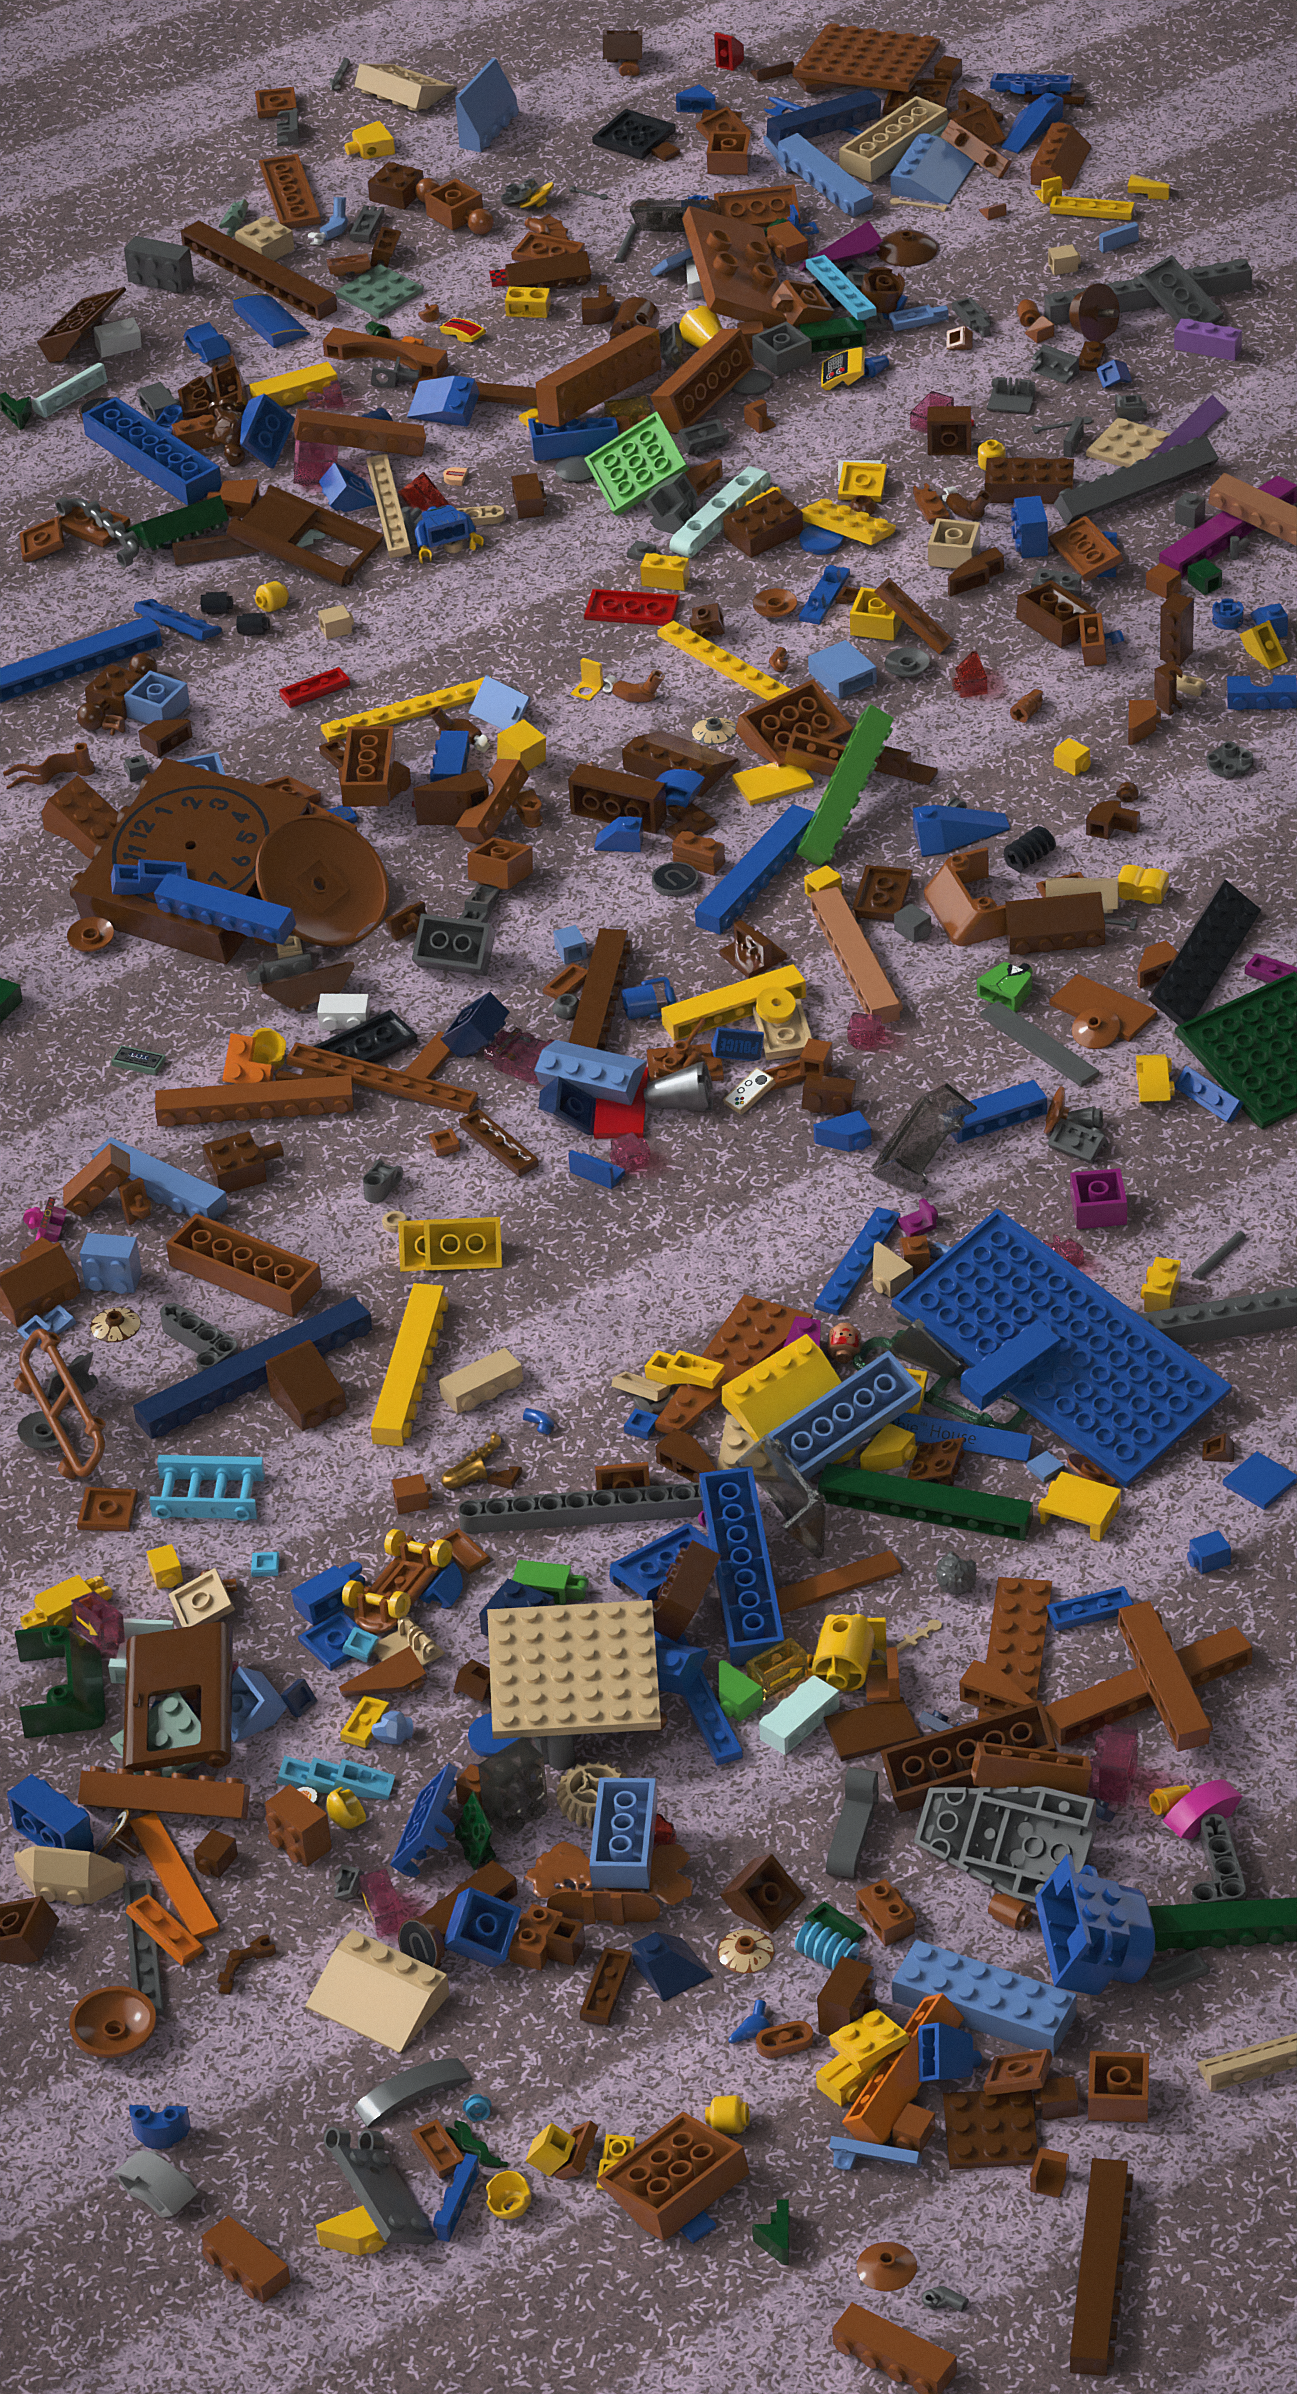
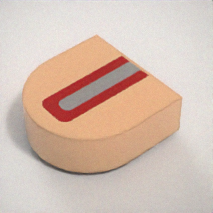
[443,467,468,486]

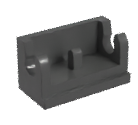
[277,108,299,146]
[1031,344,1079,384]

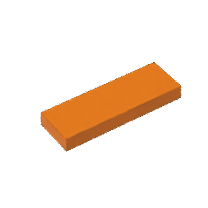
[126,1894,205,1966]

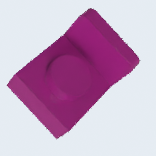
[897,1198,938,1237]

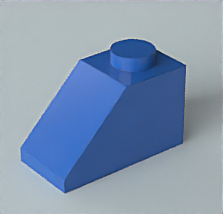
[1250,603,1288,638]
[594,816,644,852]
[813,1110,872,1152]

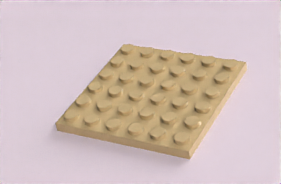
[487,1600,661,1739]

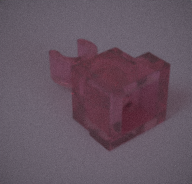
[307,380,344,409]
[1043,1234,1084,1267]

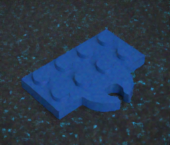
[990,73,1074,94]

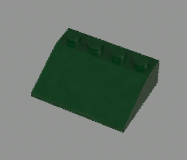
[125,495,229,551]

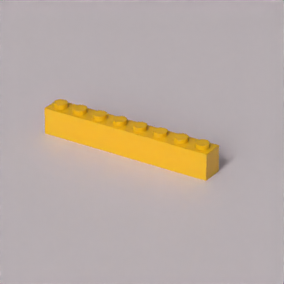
[371,1283,449,1446]

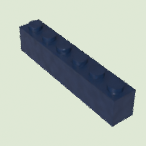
[766,89,881,146]

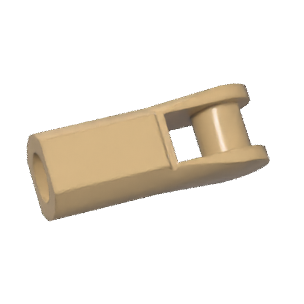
[1177,675,1207,697]

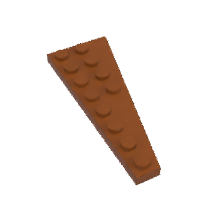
[655,1294,813,1434]

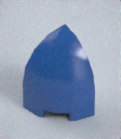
[419,1561,463,1608]

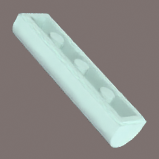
[32,363,108,418]

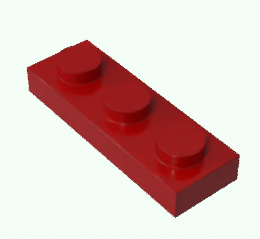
[279,667,350,708]

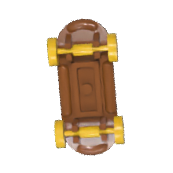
[342,1529,453,1635]

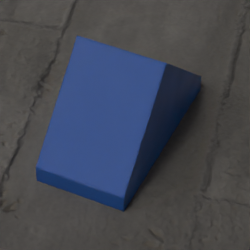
[676,85,716,113]

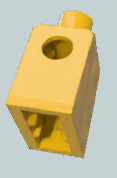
[344,120,395,160]

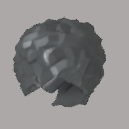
[936,1551,977,1595]

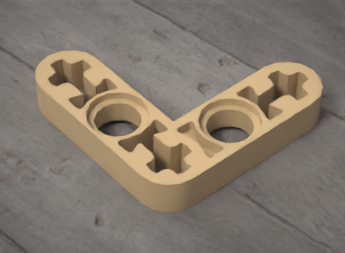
[443,505,505,553]

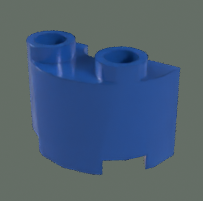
[129,2105,191,2149]

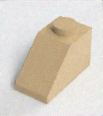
[873,1242,913,1298]

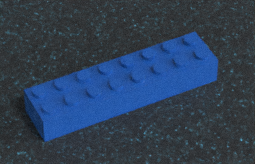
[82,397,222,506]
[699,1466,785,1666]

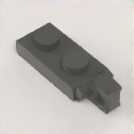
[952,297,991,338]
[661,321,682,369]
[246,952,313,984]

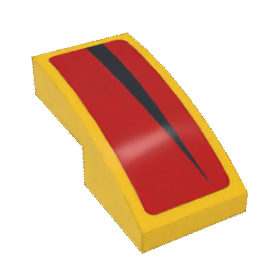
[439,318,486,342]

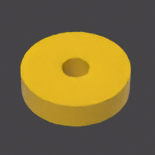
[756,987,796,1024]

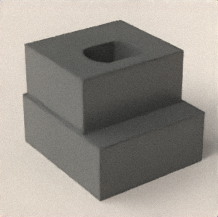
[123,755,150,782]

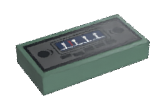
[111,1045,166,1076]

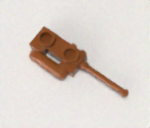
[658,1018,707,1077]

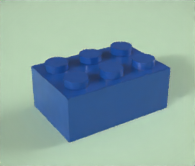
[7,1774,95,1852]

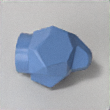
[371,1711,413,1745]

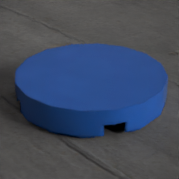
[799,525,843,555]
[468,1713,523,1759]

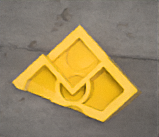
[1128,174,1171,200]

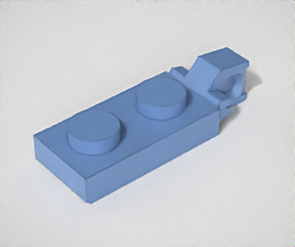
[889,305,949,331]

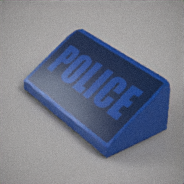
[711,1027,764,1061]

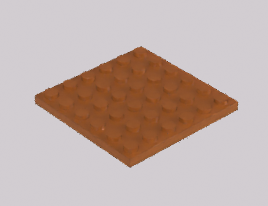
[794,23,940,92]

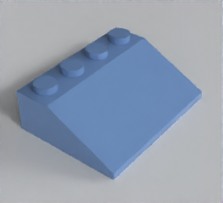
[455,58,519,152]
[890,133,976,204]

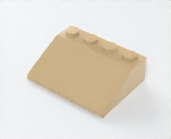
[354,63,456,112]
[305,1929,450,2054]

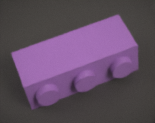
[1174,318,1242,361]

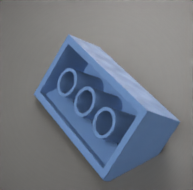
[534,1040,647,1105]

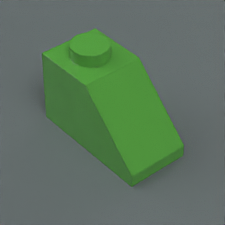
[719,1660,763,1722]

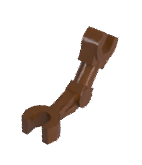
[217,1934,276,1995]

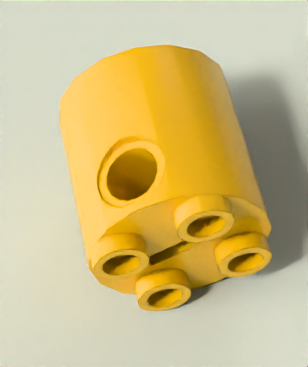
[812,1614,875,1692]

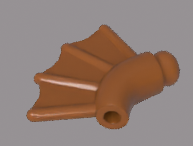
[524,214,568,239]

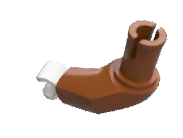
[603,669,665,702]

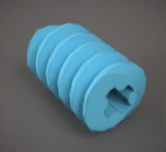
[794,1921,860,1970]

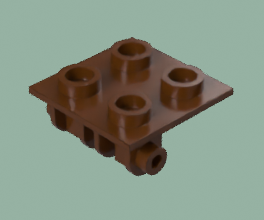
[907,1437,965,1486]

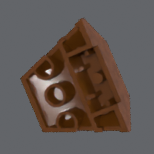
[178,355,249,418]

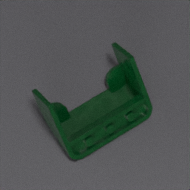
[15,1625,106,1738]

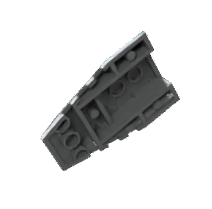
[914,1786,1096,1903]

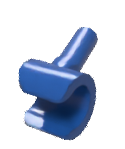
[1105,630,1124,645]

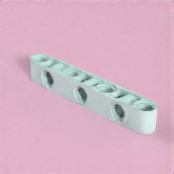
[669,466,771,558]

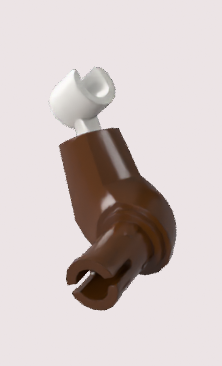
[942,486,992,520]
[429,706,490,753]

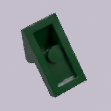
[0,392,33,430]
[752,2199,790,2265]

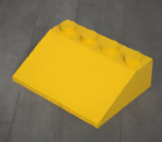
[722,1334,842,1458]

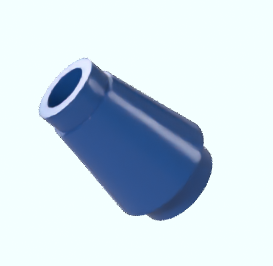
[862,355,889,378]

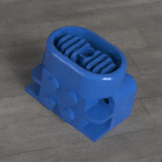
[1035,1854,1155,1995]

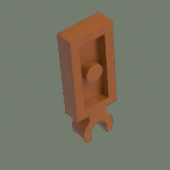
[913,483,950,524]

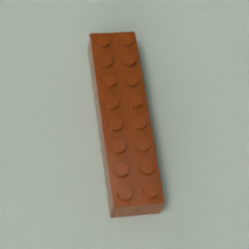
[535,325,662,427]

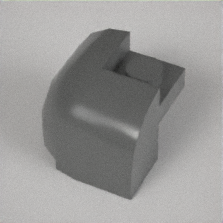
[644,472,699,534]

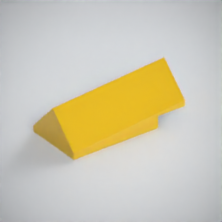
[398,1217,502,1272]

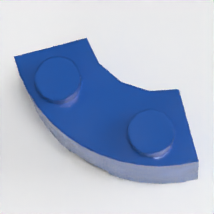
[183,322,231,363]
[655,769,705,808]

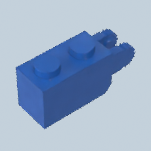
[291,1561,365,1626]

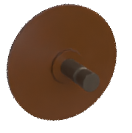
[1069,283,1120,343]

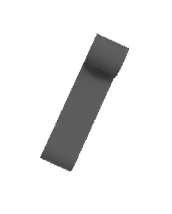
[160,1303,238,1373]
[826,1767,879,1879]
[1191,1814,1246,1904]

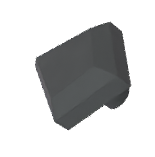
[334,1864,364,1900]

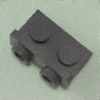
[1047,1118,1109,1164]

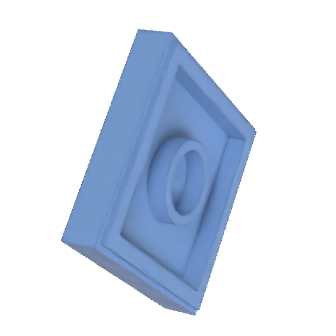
[650,248,694,276]

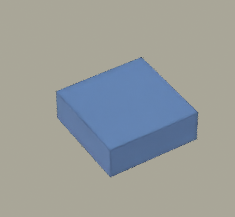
[1026,1450,1064,1483]

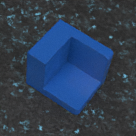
[1096,359,1132,388]

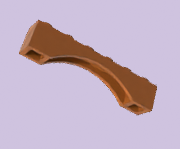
[323,327,448,378]

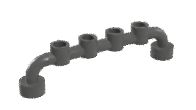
[55,497,139,568]

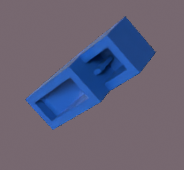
[111,859,188,895]

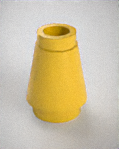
[1149,1785,1191,1816]

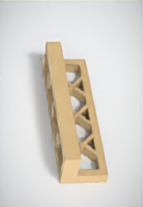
[1197,2033,1297,2092]

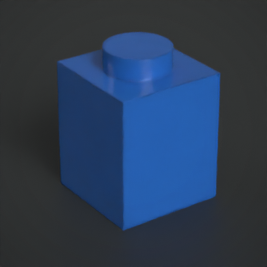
[1187,1530,1231,1575]

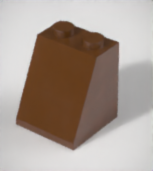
[265,1339,347,1431]

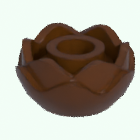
[849,495,877,516]

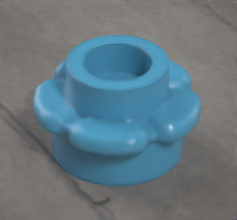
[463,2094,492,2122]

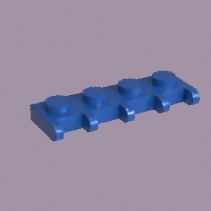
[134,599,222,641]

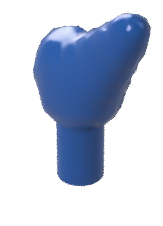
[728,2000,771,2044]

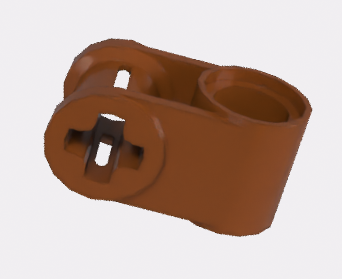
[511,789,543,828]

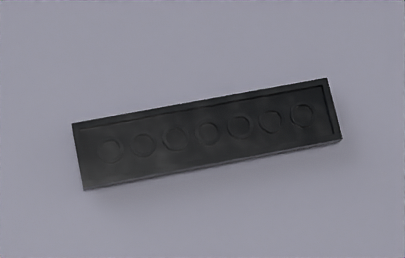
[1148,879,1261,1025]

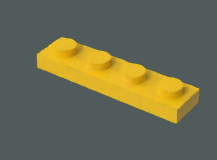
[1050,195,1134,220]

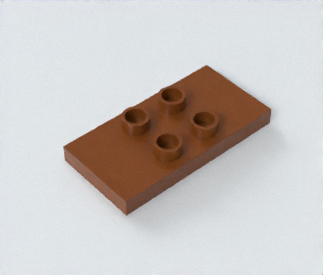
[682,206,787,329]

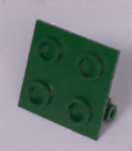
[455,1792,496,1871]

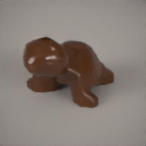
[205,408,245,467]

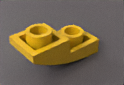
[596,2134,636,2190]

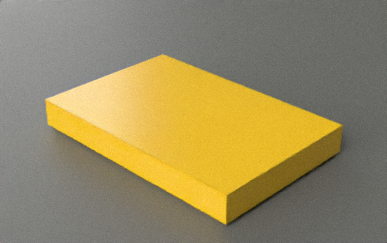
[732,763,814,806]

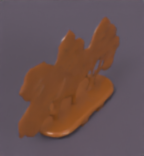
[524,1841,693,1926]

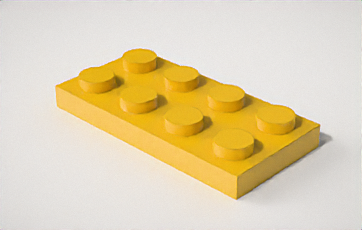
[801,499,896,545]

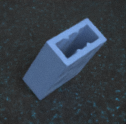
[808,640,877,699]

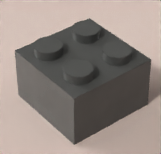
[752,321,812,376]

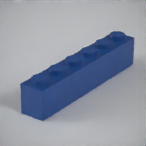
[154,873,296,945]

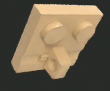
[168,1568,235,1628]

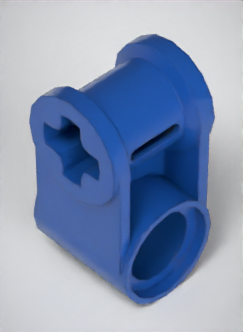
[154,405,184,435]

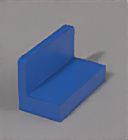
[568,1150,625,1189]

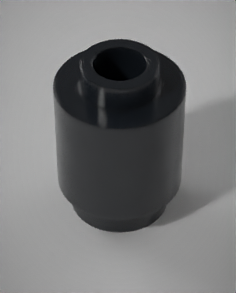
[200,591,234,614]
[236,613,270,635]

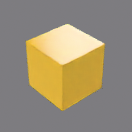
[497,719,546,771]

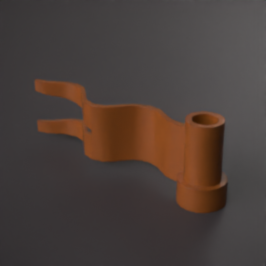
[3,743,95,789]

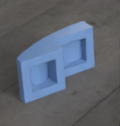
[17,1305,77,1346]

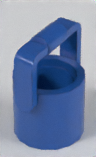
[622,977,677,1020]

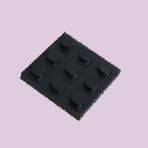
[592,109,676,160]

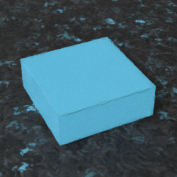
[251,1552,280,1577]
[342,1627,379,1663]

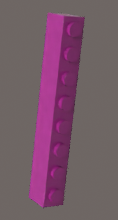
[1159,475,1297,578]

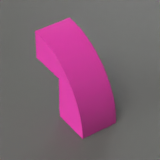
[1163,1779,1243,1839]

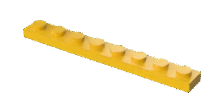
[657,620,791,701]
[321,676,491,742]

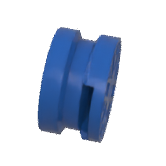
[1212,598,1244,630]

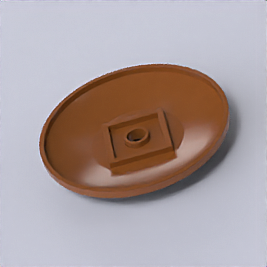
[255,815,389,947]

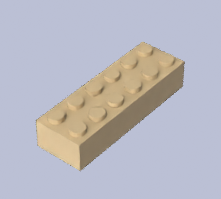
[839,96,948,182]

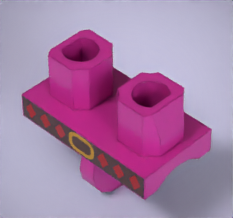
[23,1197,67,1242]

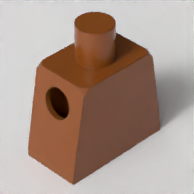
[207,479,260,518]

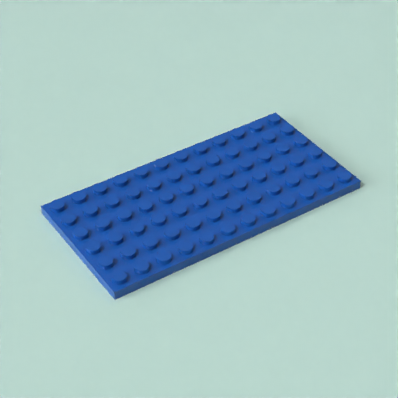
[891,1208,1232,1488]

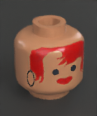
[827,1323,862,1363]

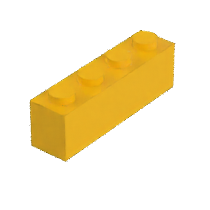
[249,361,339,407]

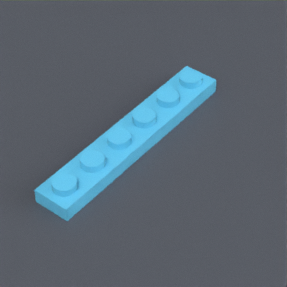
[806,255,877,320]

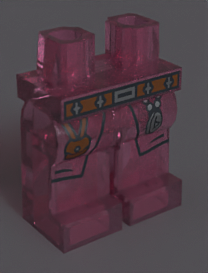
[484,1027,555,1085]

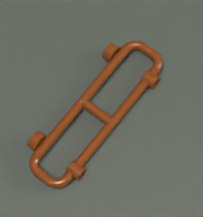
[14,1328,106,1479]

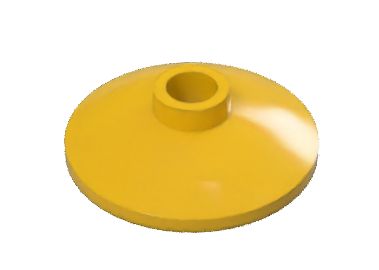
[519,182,554,208]

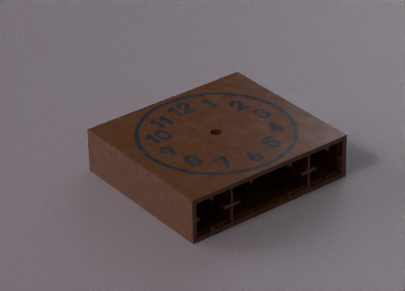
[70,757,313,965]

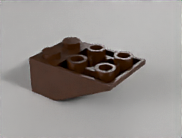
[413,769,489,826]

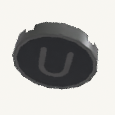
[652,862,698,897]

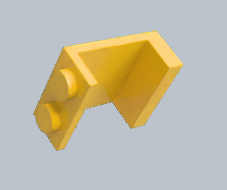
[1037,1471,1121,1542]

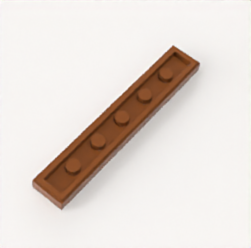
[775,1550,902,1615]

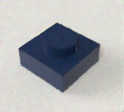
[280,1679,318,1717]

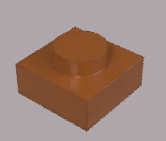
[428,1128,460,1157]

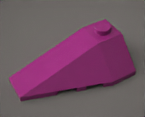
[798,221,883,271]

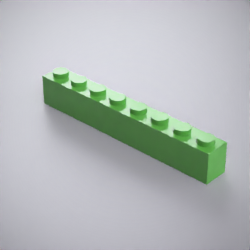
[796,704,894,866]

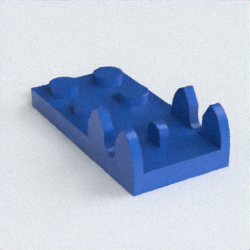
[609,1523,710,1604]
[390,1762,458,1877]

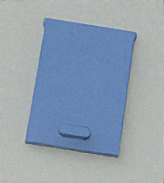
[468,675,531,730]

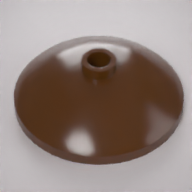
[876,229,938,267]

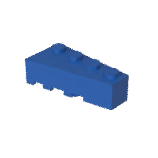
[528,417,618,461]

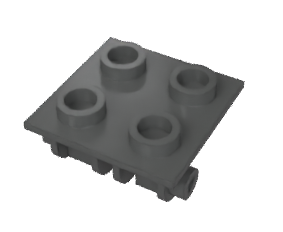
[987,377,1036,413]
[46,1351,98,1406]

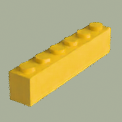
[661,964,806,1042]

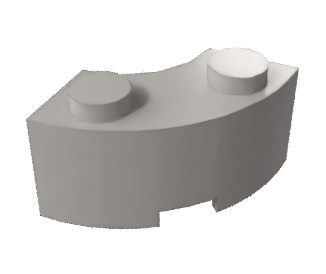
[113,2150,198,2218]

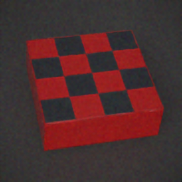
[489,269,507,287]

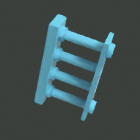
[149,1455,265,1521]

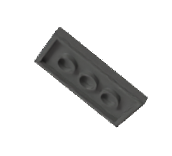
[1138,255,1224,324]

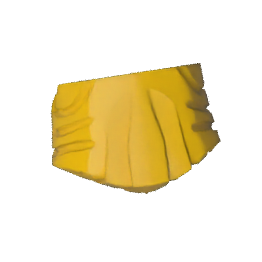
[251,1027,286,1071]

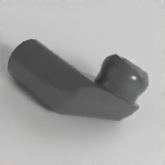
[921,2286,969,2312]

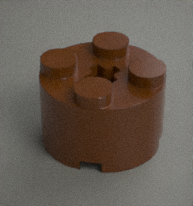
[860,267,905,314]

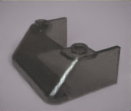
[869,1083,978,1193]

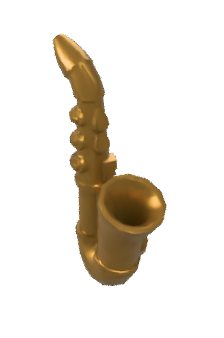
[441,1431,501,1489]

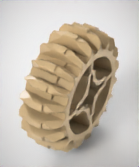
[557,1760,628,1829]

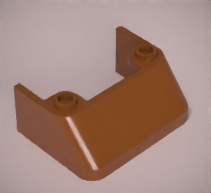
[924,847,1006,946]

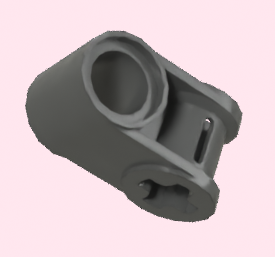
[363,1160,403,1203]

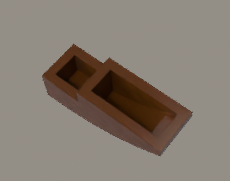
[948,547,1004,597]

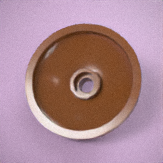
[69,1986,157,2058]

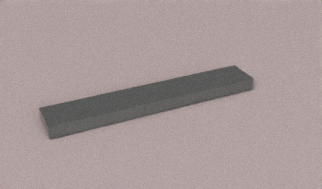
[980,1001,1099,1087]
[123,1879,164,2016]

